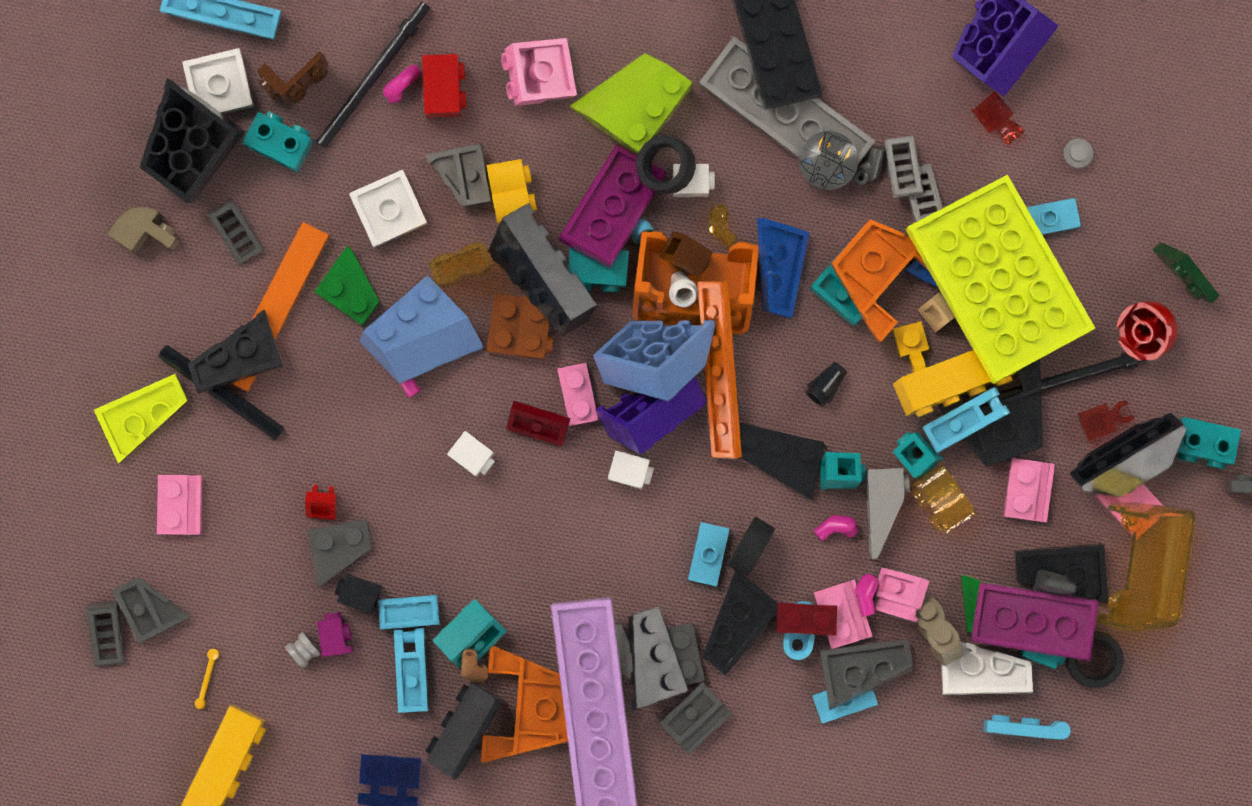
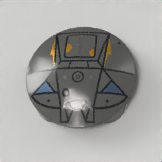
[799,131,858,190]

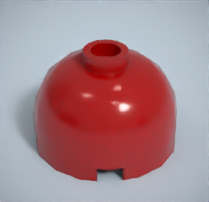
[1117,301,1178,361]

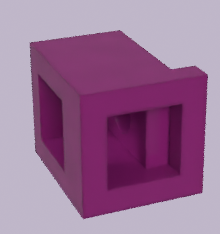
[317,612,354,657]

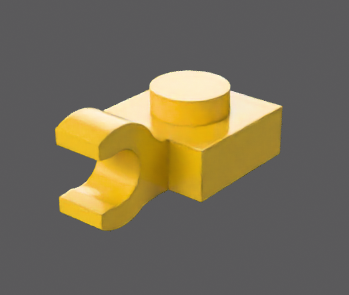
[892,321,929,373]

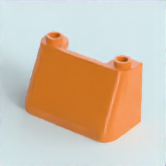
[632,231,759,334]

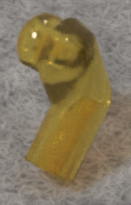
[708,204,738,248]

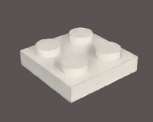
[182,48,254,114]
[349,169,427,248]

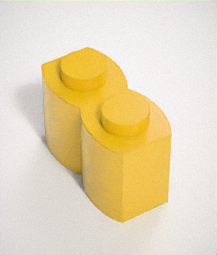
[487,159,537,225]

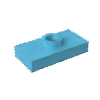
[1027,198,1081,235]
[688,522,729,587]
[378,595,440,629]
[812,690,878,724]

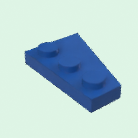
[757,218,810,318]

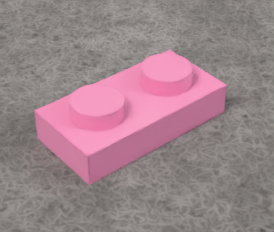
[558,363,599,427]

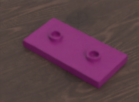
[558,144,667,269]
[971,582,1100,661]

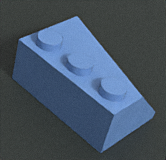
[359,275,484,384]
[593,320,716,401]

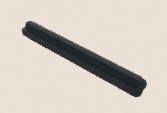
[158,345,284,440]

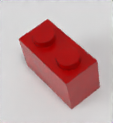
[422,54,467,119]

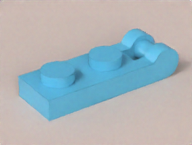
[922,387,1010,453]
[394,627,429,713]
[983,714,1071,740]

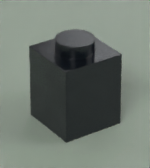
[335,574,383,614]

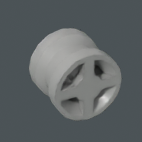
[284,631,322,669]

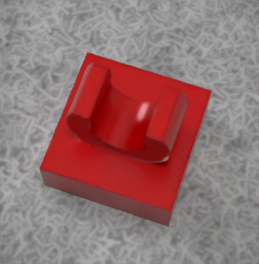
[305,484,337,520]

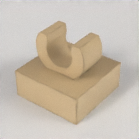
[917,293,955,333]

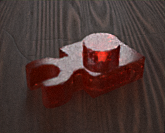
[1077,401,1134,442]

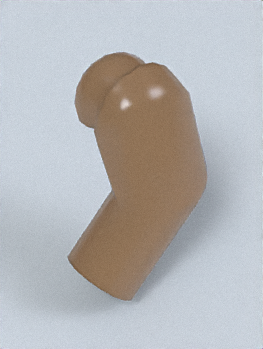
[461,649,488,684]

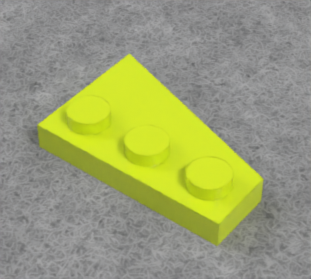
[94,373,188,464]

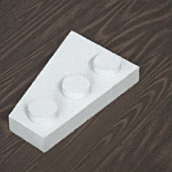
[941,642,1033,695]

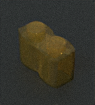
[429,243,493,288]
[911,464,976,533]

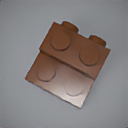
[486,293,554,360]

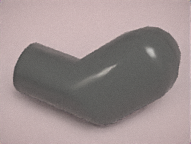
[853,145,886,186]

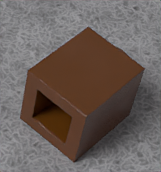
[659,231,713,278]

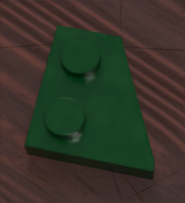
[1153,242,1220,304]

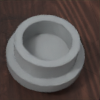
[1063,139,1093,168]

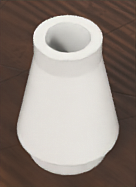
[669,271,698,307]

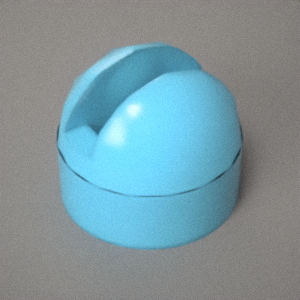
[630,219,655,245]

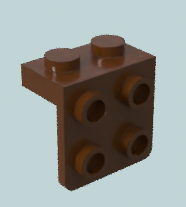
[257,52,329,107]

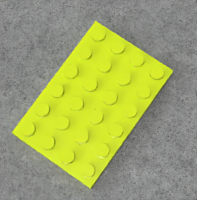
[905,175,1095,384]

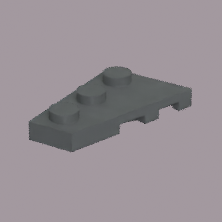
[820,639,913,710]

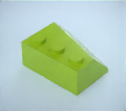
[569,53,693,156]

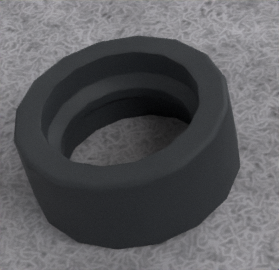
[636,135,696,194]
[728,517,775,577]
[1065,631,1124,688]

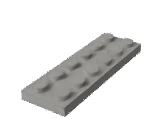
[699,36,875,189]

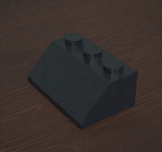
[425,683,504,780]

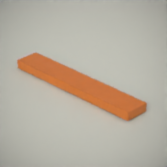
[231,222,330,392]
[697,281,742,459]

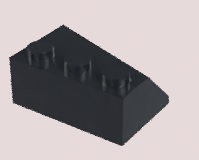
[139,78,245,203]

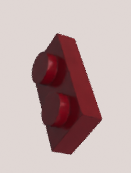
[506,401,570,447]
[776,603,837,636]

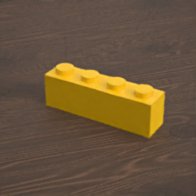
[893,350,1018,418]
[181,705,266,806]

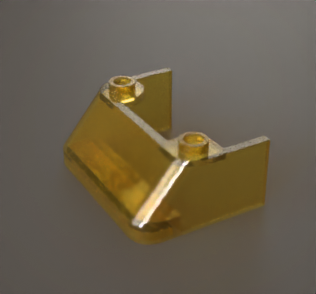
[1096,502,1196,632]

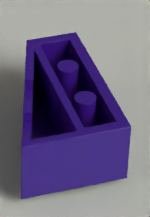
[595,376,707,455]

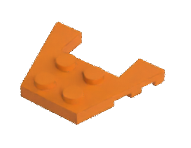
[831,219,929,344]
[481,646,568,762]

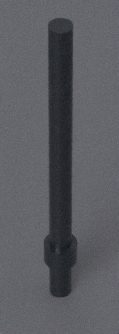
[316,1,431,148]
[988,352,1149,405]

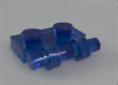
[358,754,422,806]

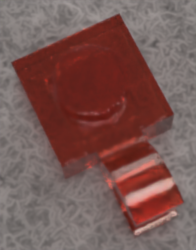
[972,91,1024,145]

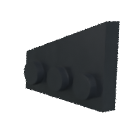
[1014,543,1108,603]

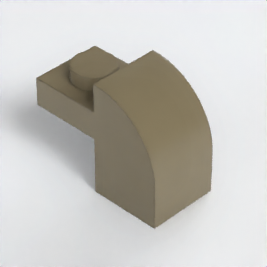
[107,207,180,254]

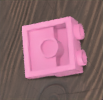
[501,38,577,106]

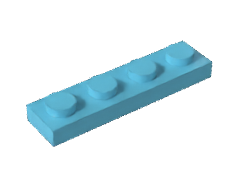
[160,0,282,41]

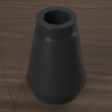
[805,362,847,407]

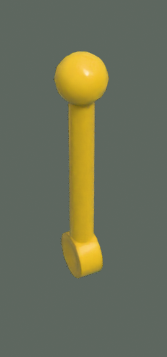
[194,649,220,709]

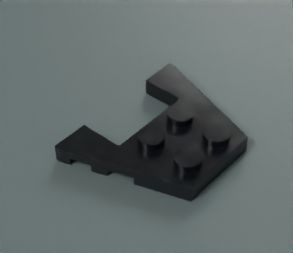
[937,359,1042,467]

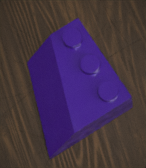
[952,0,1059,97]

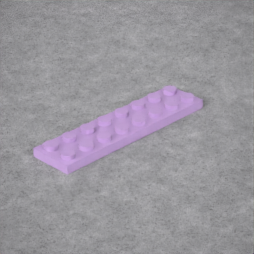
[551,597,638,806]

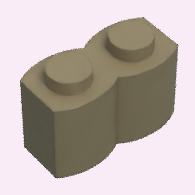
[915,596,963,666]

